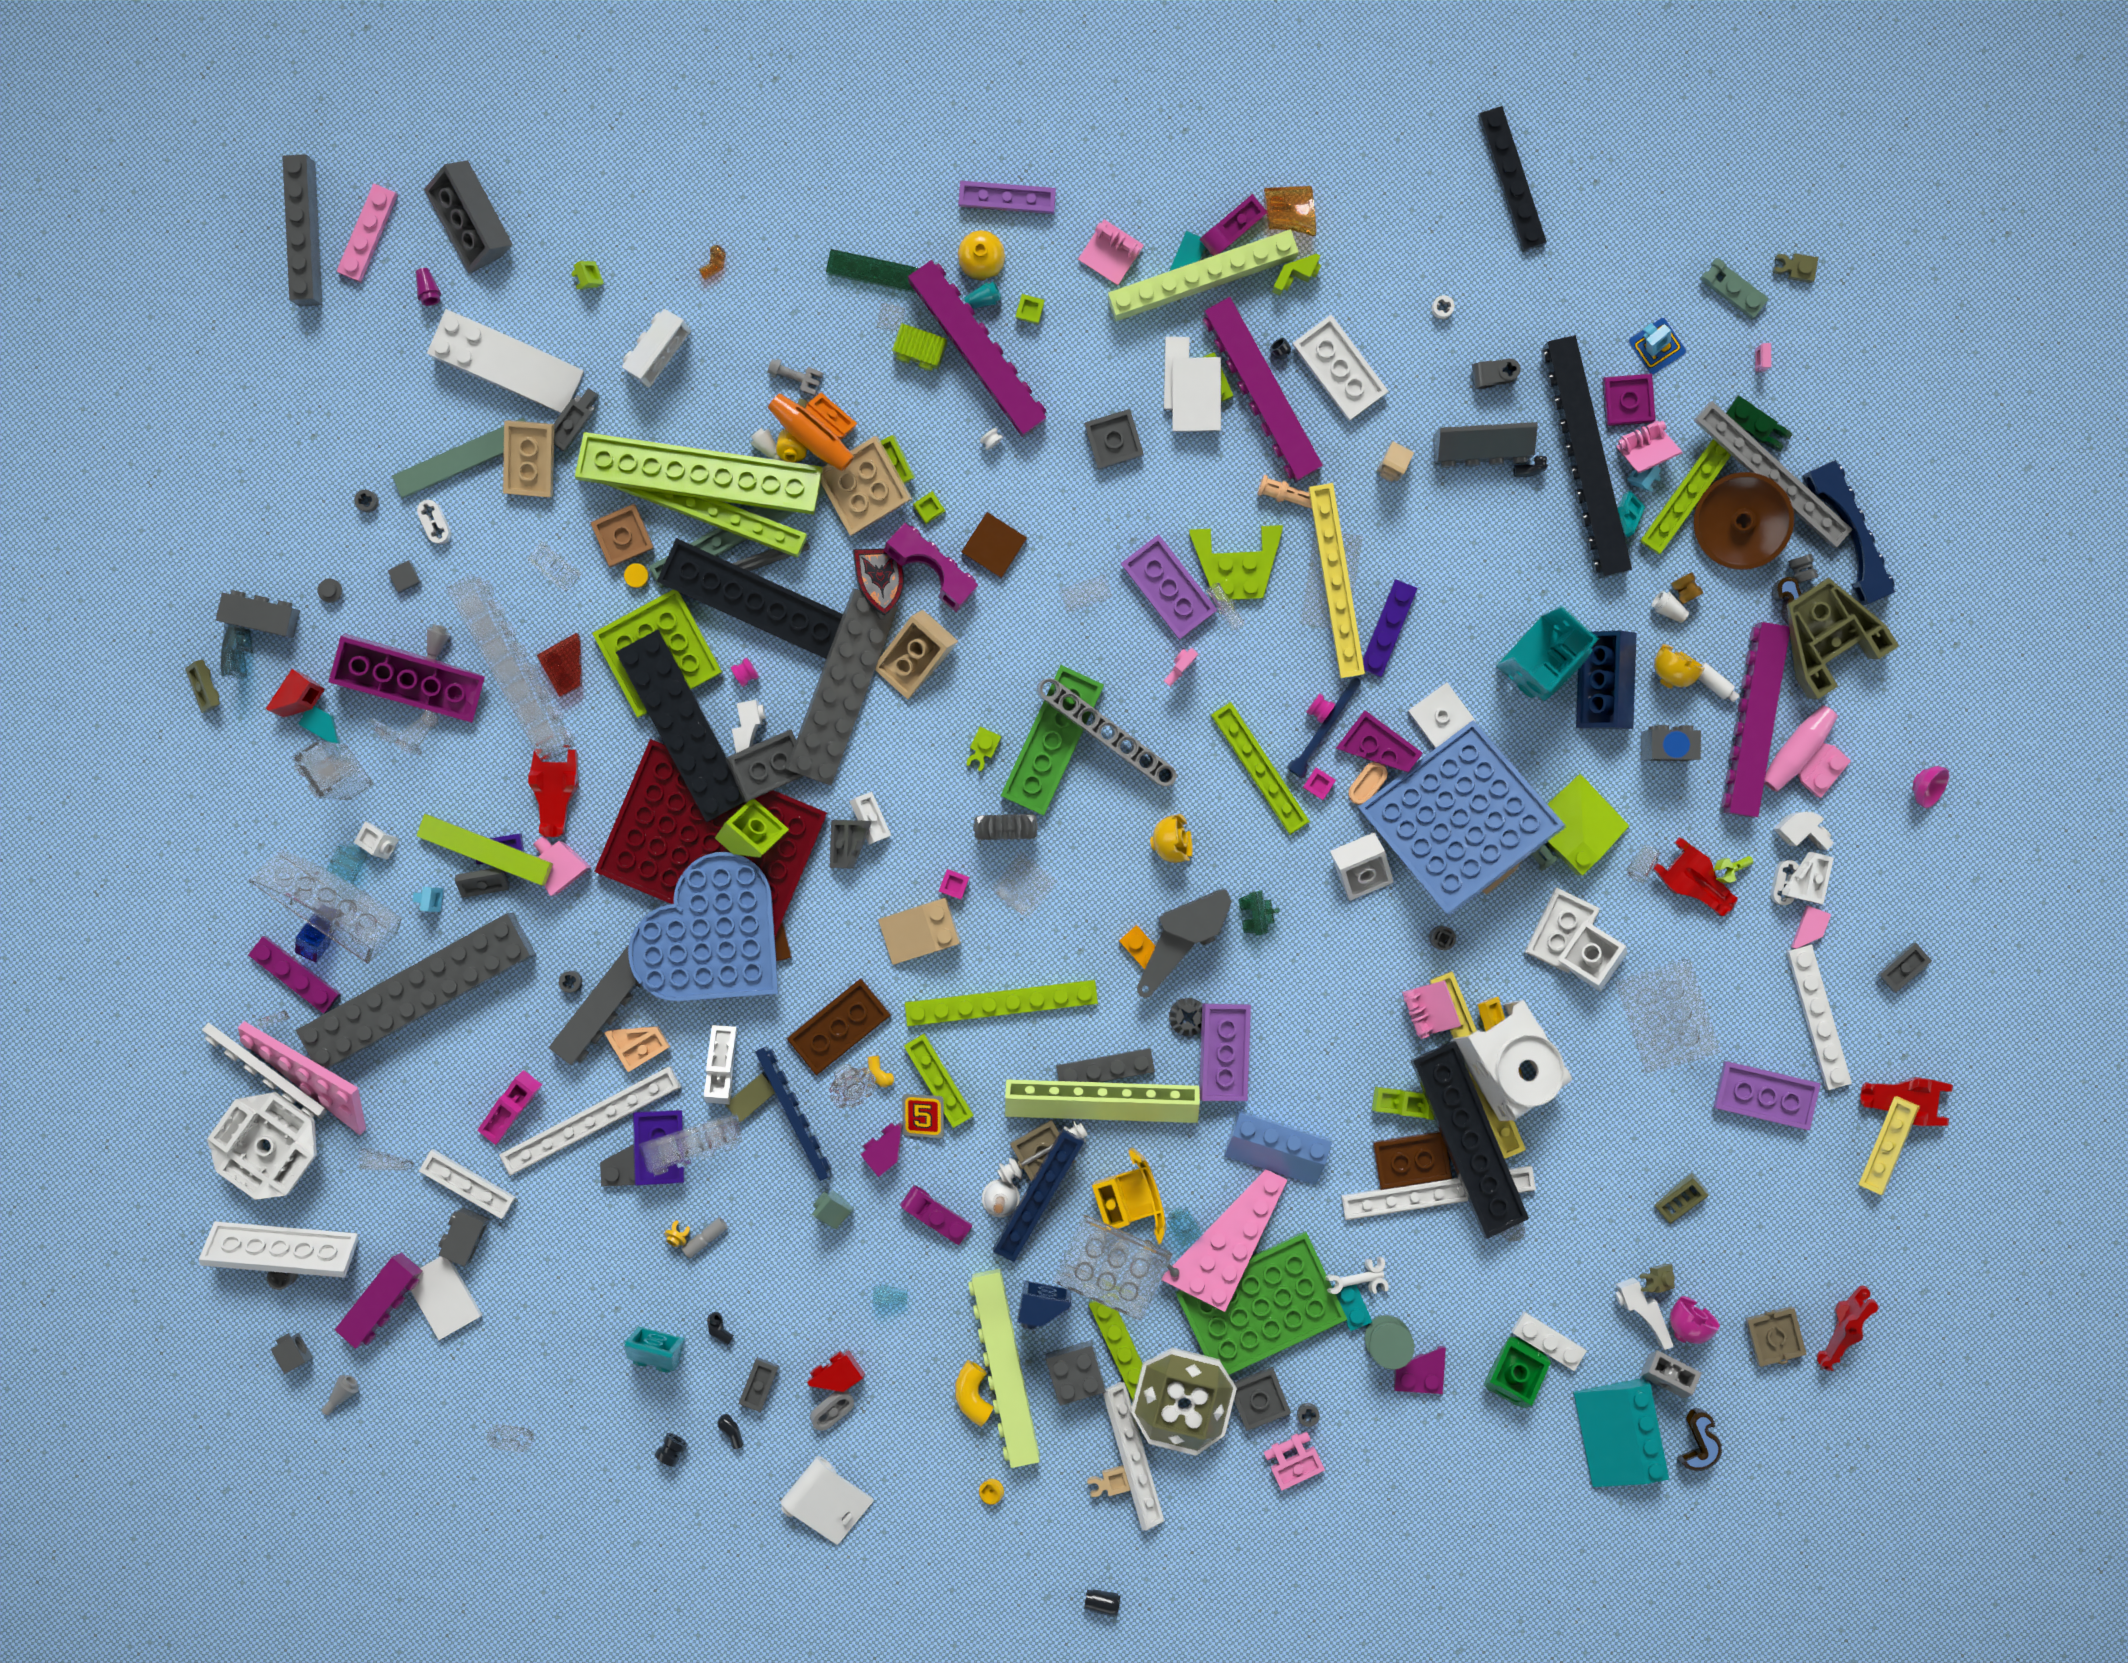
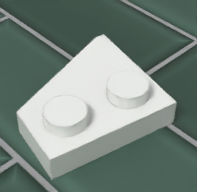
[1781,852,1834,904]

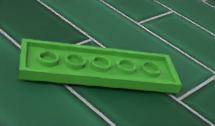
[1000,665,1104,816]

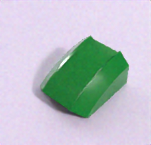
[1483,1337,1551,1408]

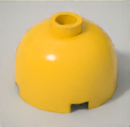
[957,230,1006,281]
[1654,644,1705,689]
[1150,814,1193,863]

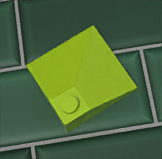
[1546,773,1630,875]

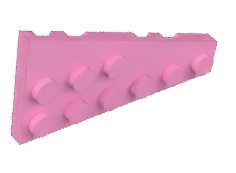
[238,1021,366,1135]
[1160,1169,1288,1312]

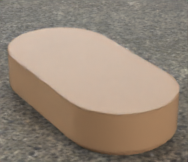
[1348,762,1388,805]

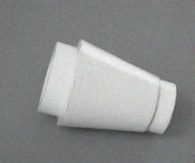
[1652,591,1689,623]

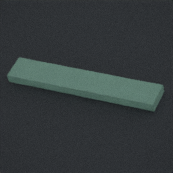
[392,418,526,499]

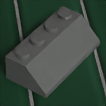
[424,160,513,274]
[1433,422,1538,468]

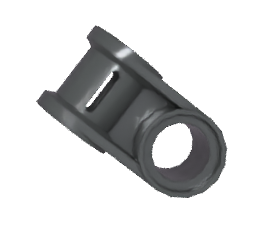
[1472,358,1521,389]

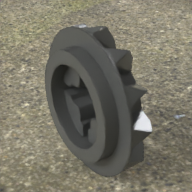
[1169,998,1202,1036]

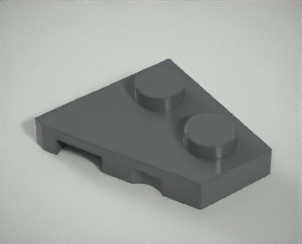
[830,820,871,869]
[600,1144,634,1186]

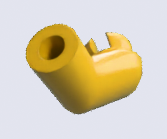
[867,1055,894,1088]

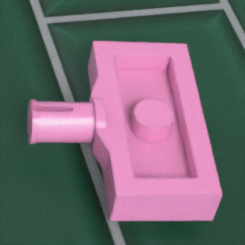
[1163,648,1198,687]

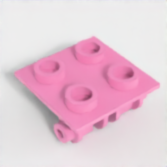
[1078,219,1144,285]
[1616,420,1683,473]
[1402,980,1461,1039]

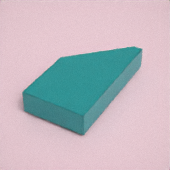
[1169,231,1206,271]
[1618,491,1645,537]
[298,705,340,747]

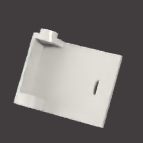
[780,1456,874,1545]

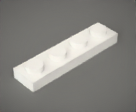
[419,1149,516,1219]

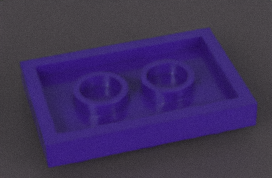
[633,1110,684,1186]

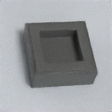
[387,560,421,593]

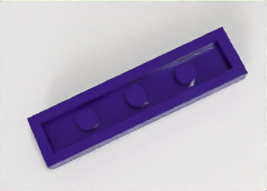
[1362,579,1418,678]

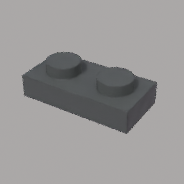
[455,868,510,898]
[1877,942,1932,993]
[738,1357,779,1413]

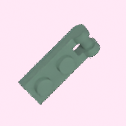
[1700,258,1769,319]

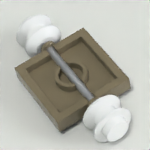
[997,1119,1088,1184]

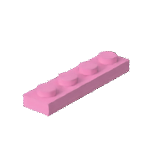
[336,183,398,283]

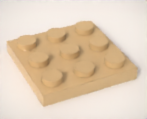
[821,436,913,536]

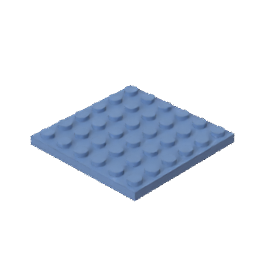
[1358,720,1565,916]

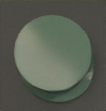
[1364,1315,1415,1369]

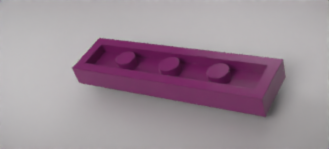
[248,936,341,1014]

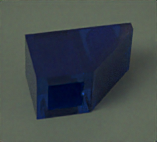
[295,903,343,963]

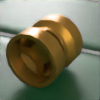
[1671,572,1704,604]

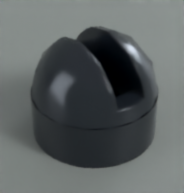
[1270,338,1291,359]

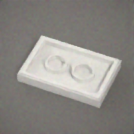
[1172,357,1221,432]
[1524,887,1600,973]
[411,1256,482,1340]

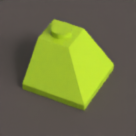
[715,799,789,857]

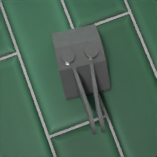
[1137,888,1232,998]

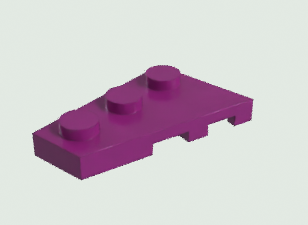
[1336,710,1423,773]

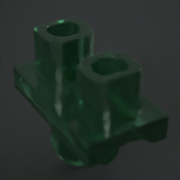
[1239,890,1280,936]

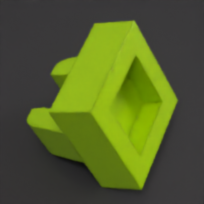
[571,261,604,289]

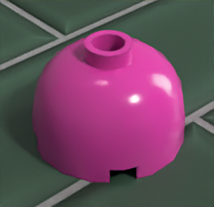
[1669,1296,1720,1344]

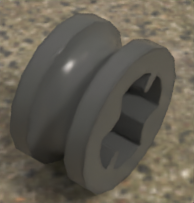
[354,489,379,512]
[558,971,582,993]
[1297,1403,1320,1427]

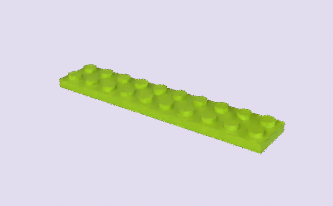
[575,432,823,515]

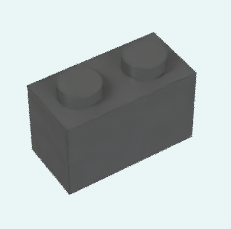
[438,1207,490,1267]

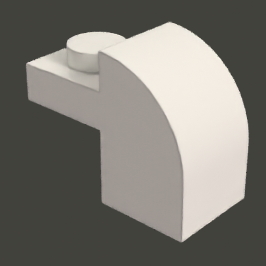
[1773,812,1834,850]

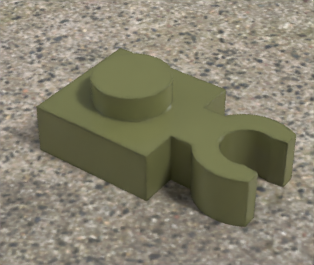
[1772,253,1819,283]
[1640,1263,1675,1293]

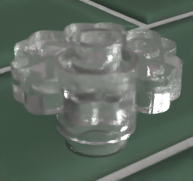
[829,1064,877,1109]

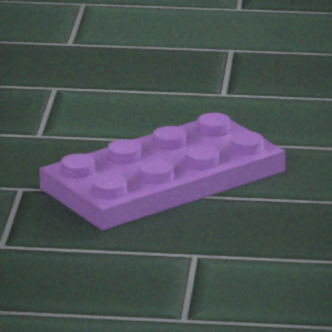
[1120,534,1217,640]
[1199,1003,1251,1101]
[1713,1061,1821,1130]

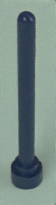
[1286,678,1361,779]

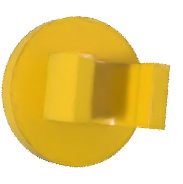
[664,1220,690,1247]

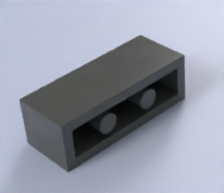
[216,590,300,638]

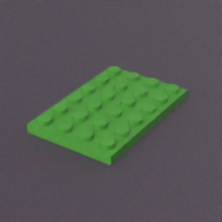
[1175,1231,1347,1375]

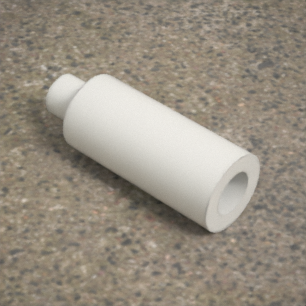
[1698,662,1739,702]

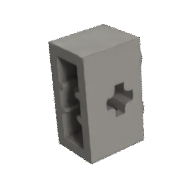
[1640,1350,1702,1398]

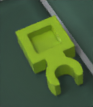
[966,727,1002,772]

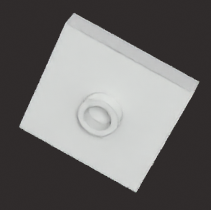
[1408,682,1476,749]

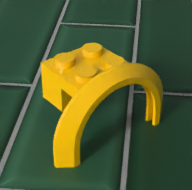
[1092,1148,1166,1244]

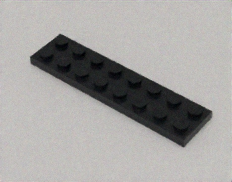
[656,538,843,659]
[616,629,745,822]
[1410,1041,1529,1239]

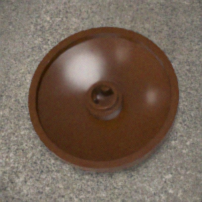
[1694,472,1794,570]

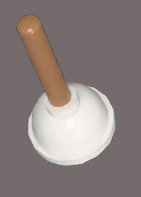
[982,1179,1020,1217]

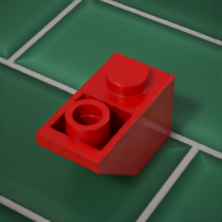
[266,669,325,718]
[807,1350,865,1392]

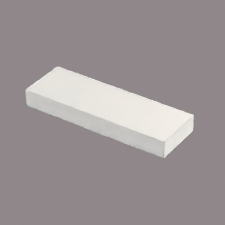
[1164,337,1190,410]

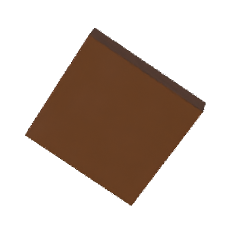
[961,512,1027,579]

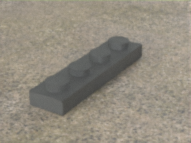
[1056,1048,1155,1082]

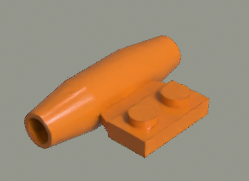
[768,392,857,472]

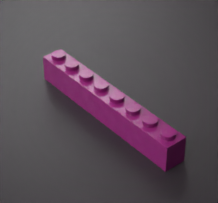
[908,260,1047,437]
[1202,297,1323,483]
[1721,622,1790,818]

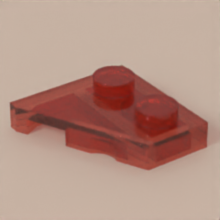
[537,633,582,698]

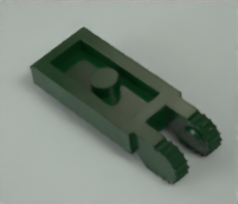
[1725,395,1793,452]

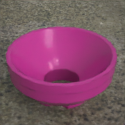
[1912,766,1949,808]

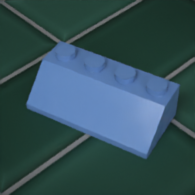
[1223,1110,1332,1185]

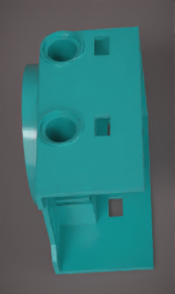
[1496,605,1598,701]

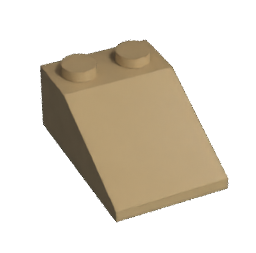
[875,610,958,699]
[878,897,961,965]

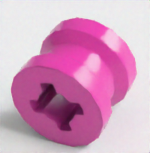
[730,657,759,687]
[1306,693,1335,723]

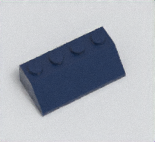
[1576,630,1637,729]

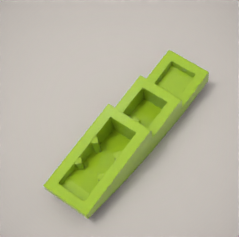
[1372,1086,1435,1120]

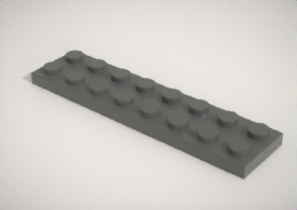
[786,588,898,786]

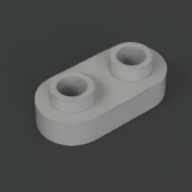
[810,1390,854,1431]

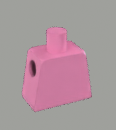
[533,836,592,896]

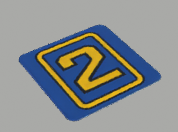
[1629,318,1686,375]

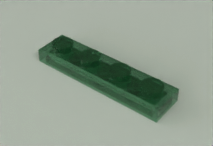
[826,249,919,294]

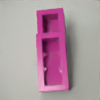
[477,1070,542,1145]

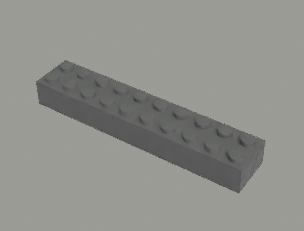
[295,912,536,1070]

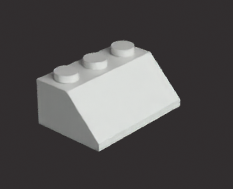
[622,309,691,388]

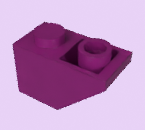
[860,1122,903,1177]

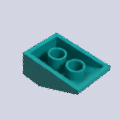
[624,1326,685,1373]

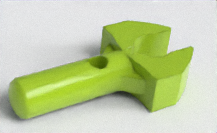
[1714,856,1754,883]

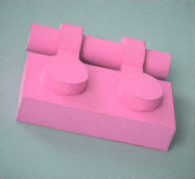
[1264,1431,1325,1491]

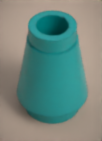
[964,281,1001,309]

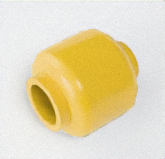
[776,429,807,463]

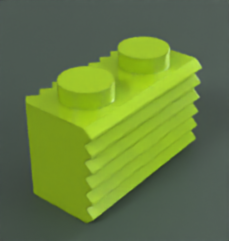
[892,323,948,371]

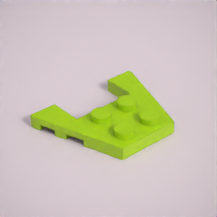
[1189,525,1283,601]

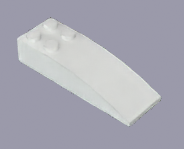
[427,309,585,413]

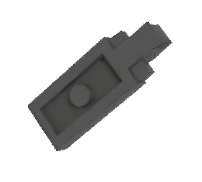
[554,388,599,452]

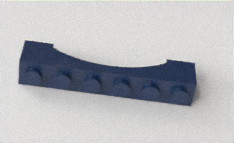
[1802,460,1895,606]

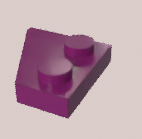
[1393,1346,1446,1394]

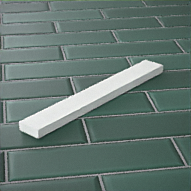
[499,1066,681,1176]
[1341,1165,1536,1220]

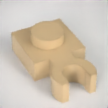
[1087,1465,1131,1497]

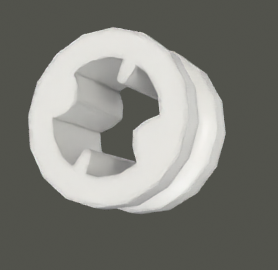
[1431,295,1455,319]
[979,428,1004,451]

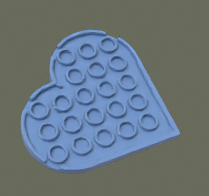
[628,852,779,1001]

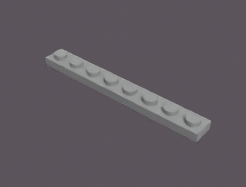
[1693,401,1852,548]

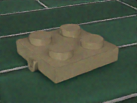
[1745,1306,1807,1367]

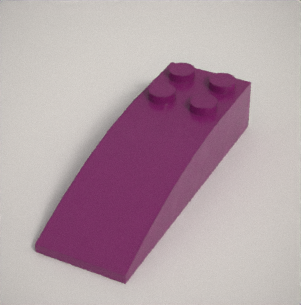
[328,633,485,723]

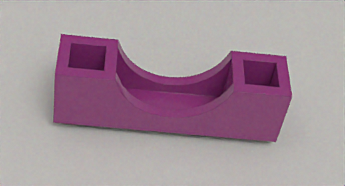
[884,523,978,613]

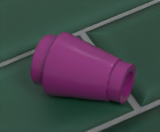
[415,268,441,306]

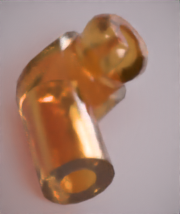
[699,245,726,280]

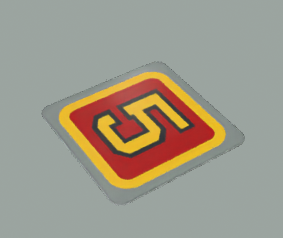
[902,1094,944,1138]

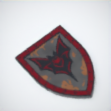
[853,549,904,616]

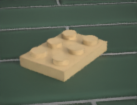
[503,420,554,497]

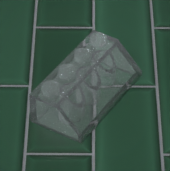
[638,1114,743,1176]

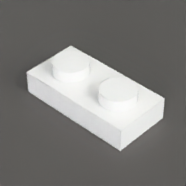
[849,792,891,845]

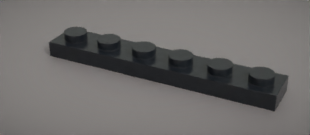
[1478,106,1547,252]

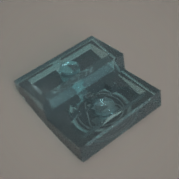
[221,625,254,680]

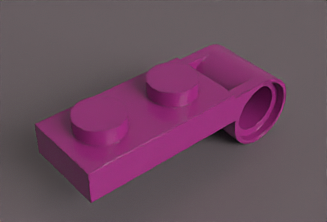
[1199,194,1268,256]
[900,1185,972,1245]

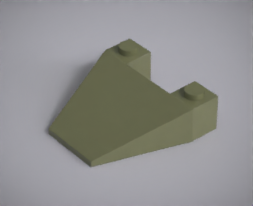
[1787,578,1899,699]

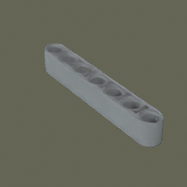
[1037,678,1177,786]

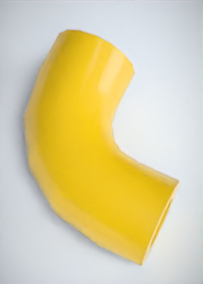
[955,1360,994,1427]

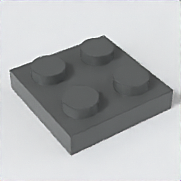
[1084,409,1144,470]
[1234,1367,1291,1431]

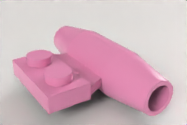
[1764,705,1851,798]

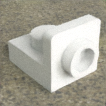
[354,821,399,860]

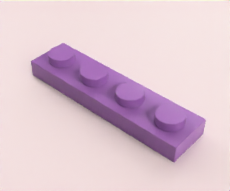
[958,180,1056,214]

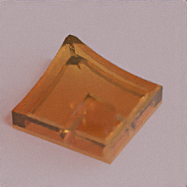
[1263,186,1316,236]

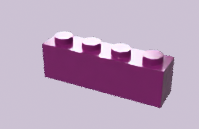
[334,1252,423,1349]

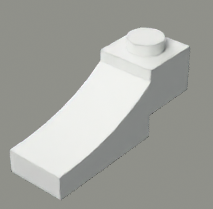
[732,700,766,753]
[704,1025,737,1105]
[1615,1277,1674,1350]

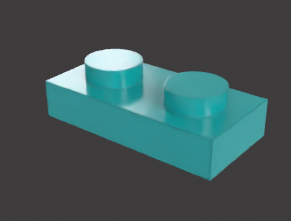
[1332,1284,1372,1331]

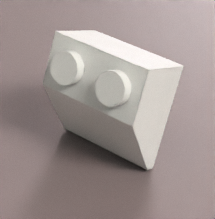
[1330,832,1394,901]
[1557,921,1628,992]

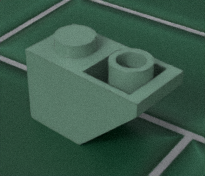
[811,1189,854,1229]

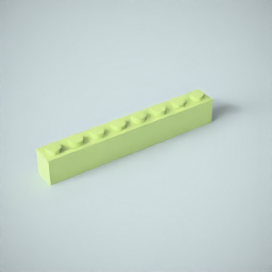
[1108,229,1299,322]
[1005,1080,1200,1123]
[968,1268,1040,1468]

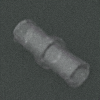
[1206,583,1245,630]

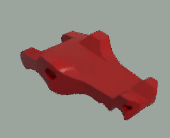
[528,749,579,837]
[1653,837,1738,916]
[1860,1077,1953,1126]
[1816,1285,1879,1371]

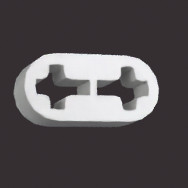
[417,500,451,544]
[1770,860,1799,905]

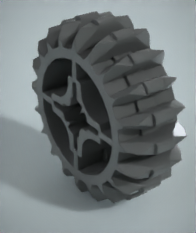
[973,814,1038,840]

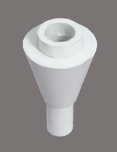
[750,428,784,461]

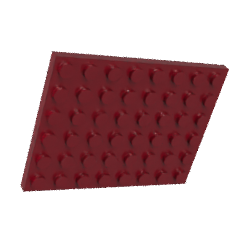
[594,739,828,938]

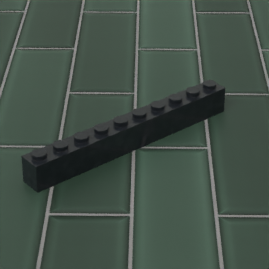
[1541,335,1632,579]

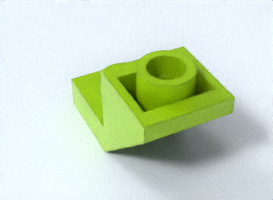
[1272,254,1322,296]

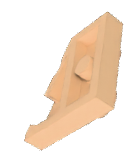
[604,1026,671,1072]

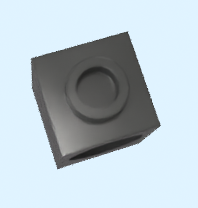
[270,1333,313,1374]

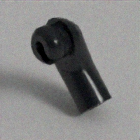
[1513,456,1548,477]
[707,1312,734,1346]
[717,1414,743,1449]

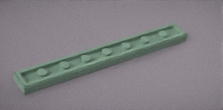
[649,483,827,589]

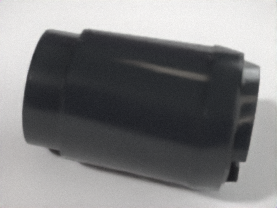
[1084,1589,1121,1617]

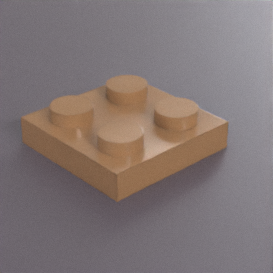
[590,504,655,567]

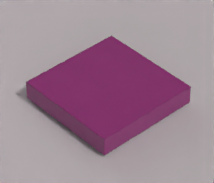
[1602,374,1656,427]

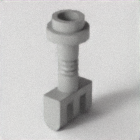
[767,359,824,396]

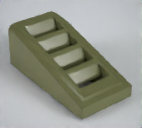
[1655,1173,1709,1224]

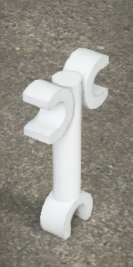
[1325,1256,1389,1294]

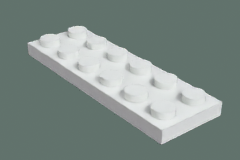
[199,1221,359,1278]

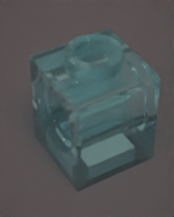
[326,843,367,881]
[1167,1206,1203,1247]

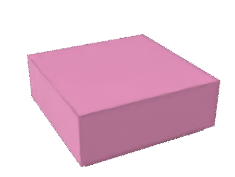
[1755,343,1771,372]

